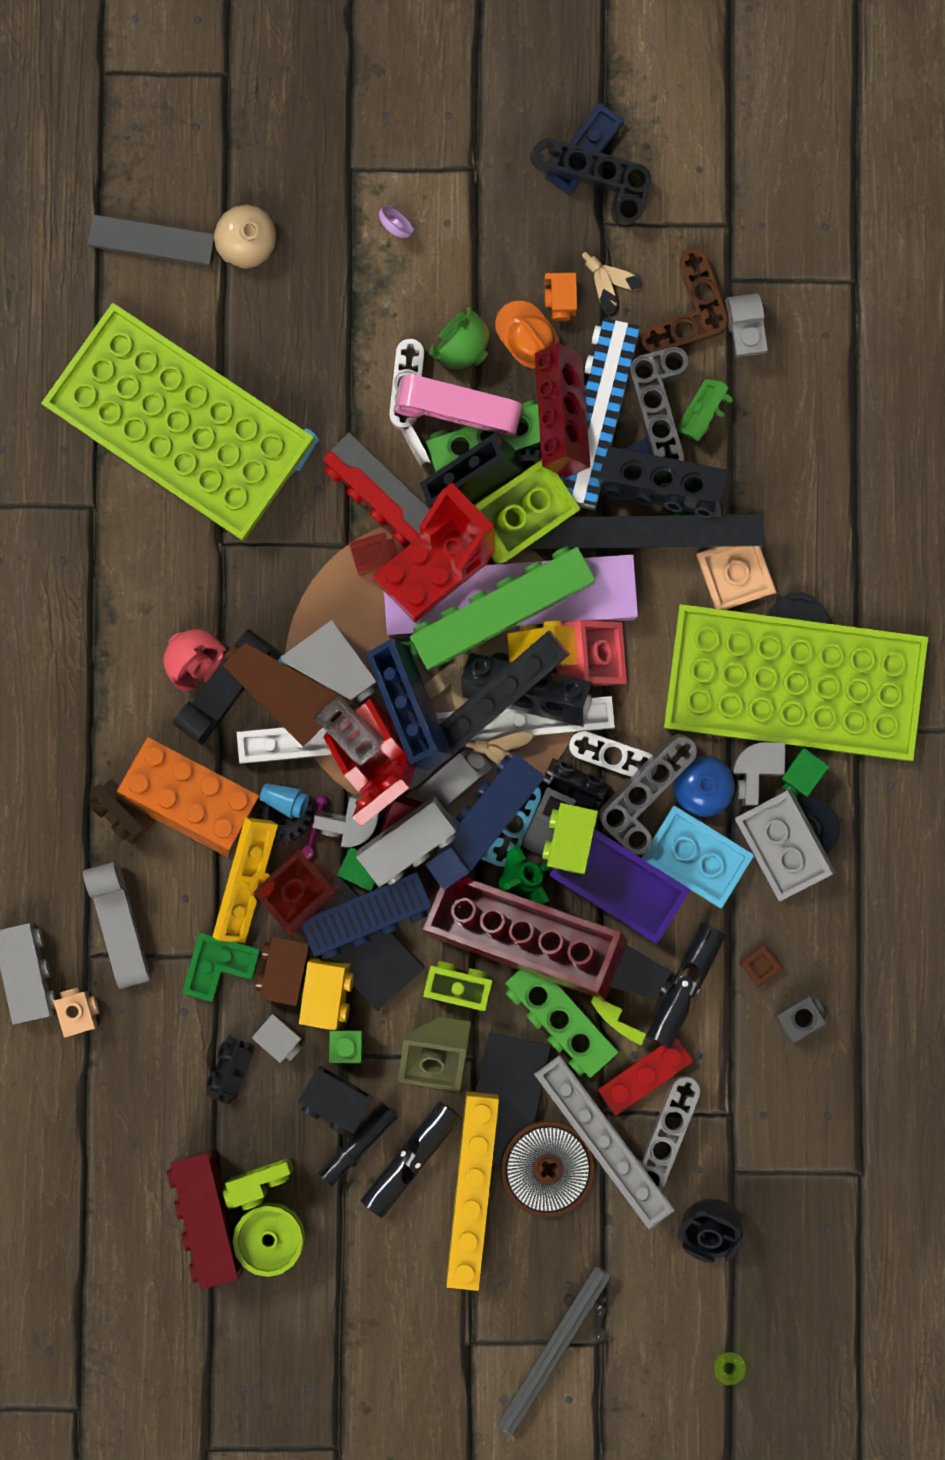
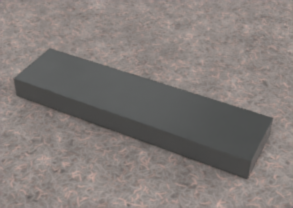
[87,215,215,267]

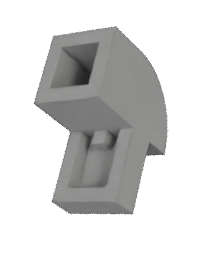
[725,293,768,357]
[731,742,785,807]
[418,748,493,809]
[313,793,385,847]

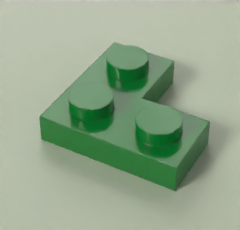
[182,933,261,1002]

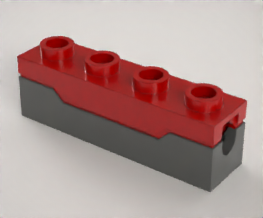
[323,432,430,547]

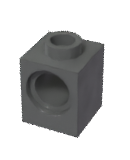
[774,996,826,1043]

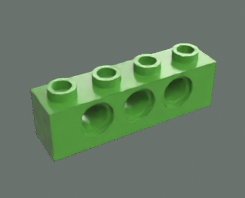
[425,400,541,472]
[505,970,619,1078]

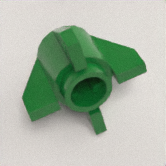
[499,845,551,905]

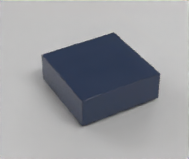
[425,845,471,890]

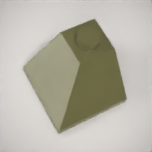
[398,1017,471,1092]

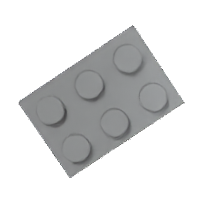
[735,789,836,902]

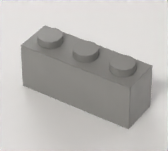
[356,795,457,887]
[0,923,56,1025]

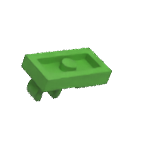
[676,379,733,441]

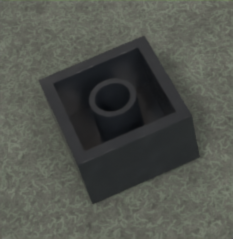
[298,1065,374,1135]

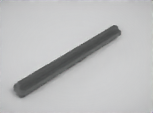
[498,1266,611,1435]

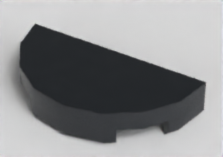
[768,592,829,624]

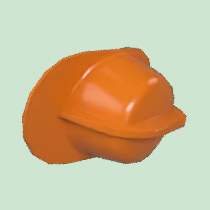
[495,300,559,369]

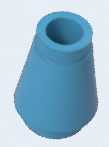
[260,783,309,819]

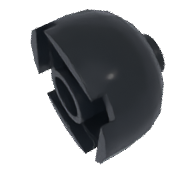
[678,1199,743,1262]

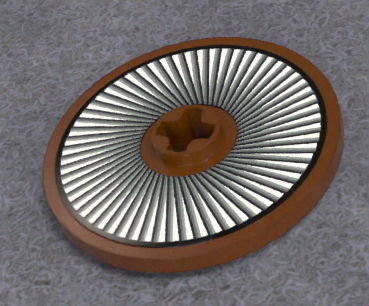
[500,1121,595,1217]

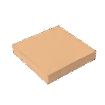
[696,546,776,610]

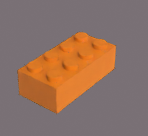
[117,737,259,858]

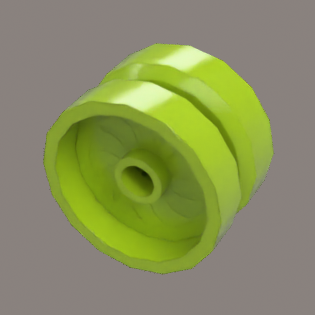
[232,1201,306,1277]

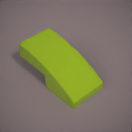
[590,996,646,1045]

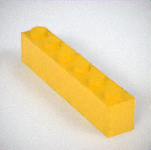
[446,1091,499,1291]

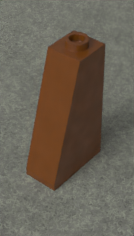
[223,643,348,747]

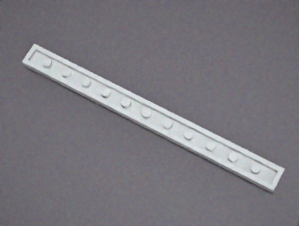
[237,696,615,764]

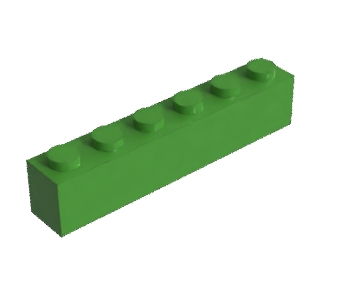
[409,546,595,672]

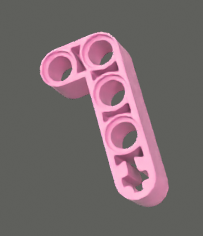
[393,374,523,436]

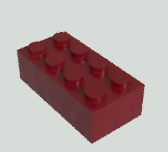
[167,1149,243,1290]

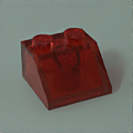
[253,849,336,935]

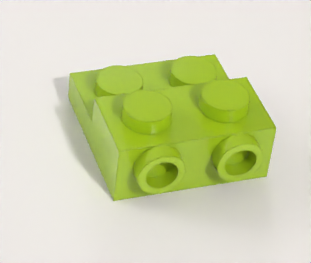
[223,1157,294,1211]

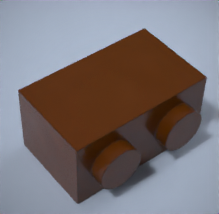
[255,936,310,1006]

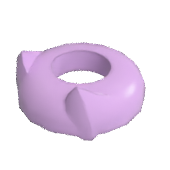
[379,205,415,238]

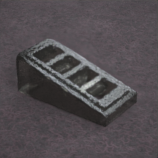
[315,695,383,766]

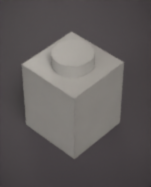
[252,1013,303,1063]

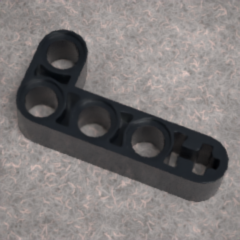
[530,138,651,226]
[173,629,274,745]

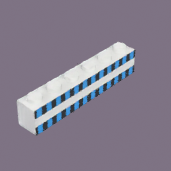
[558,318,640,511]

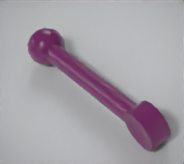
[301,795,328,859]

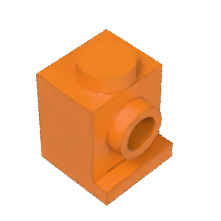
[544,273,577,321]

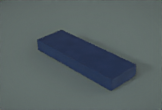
[545,102,625,196]

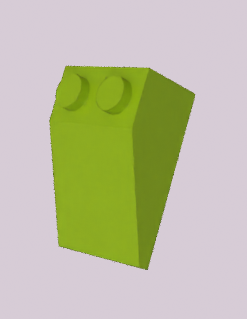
[474,460,580,564]

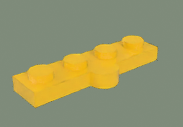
[213,817,278,943]

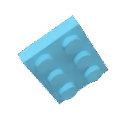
[641,806,754,909]

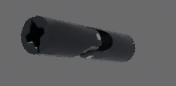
[646,923,726,1049]
[360,1100,462,1218]

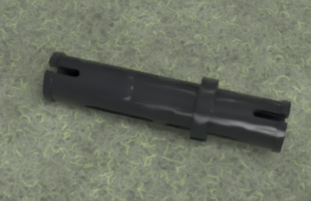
[318,1104,398,1187]

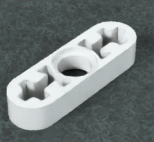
[390,339,424,430]
[569,731,657,777]

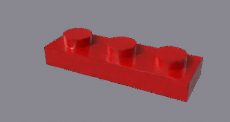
[597,1038,693,1116]

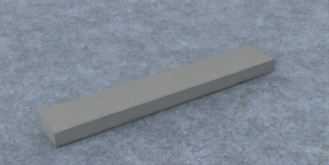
[534,1055,675,1230]

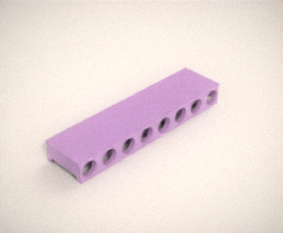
[384,554,638,638]

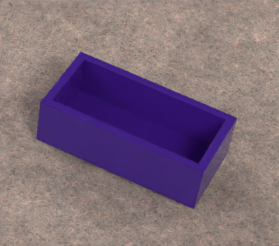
[549,829,690,944]

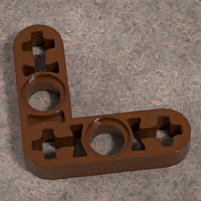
[640,248,728,354]

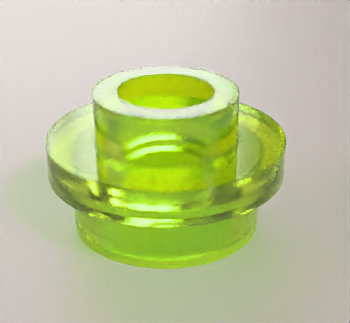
[714,1352,746,1385]

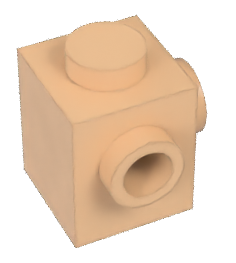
[54,987,99,1038]

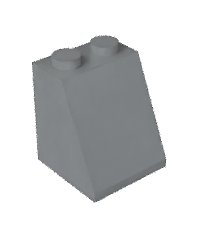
[280,620,378,705]

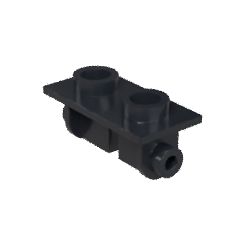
[541,758,609,809]
[206,1035,254,1104]

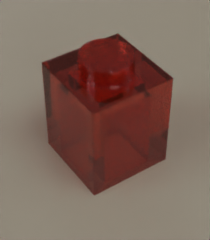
[349,532,398,576]

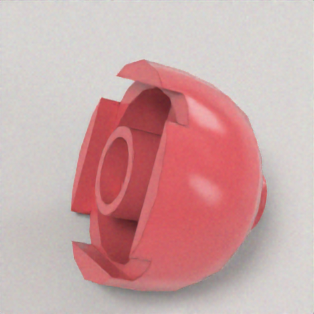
[163,629,226,692]

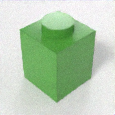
[329,1030,363,1063]

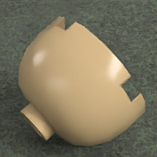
[214,204,277,269]

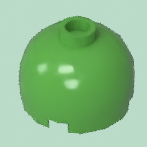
[429,307,489,370]

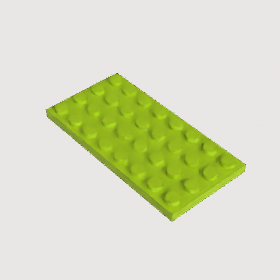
[41,302,315,542]
[663,604,928,762]

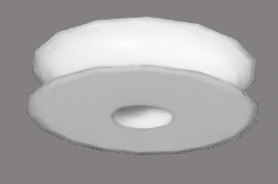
[401,423,431,468]

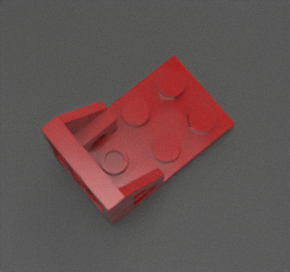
[373,483,495,623]
[323,695,416,826]

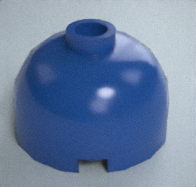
[672,756,735,818]

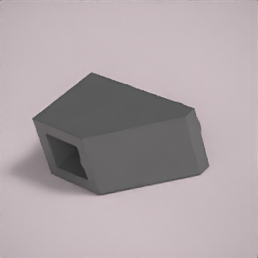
[521,787,576,856]

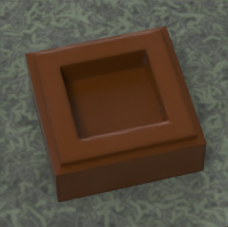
[738,944,783,988]

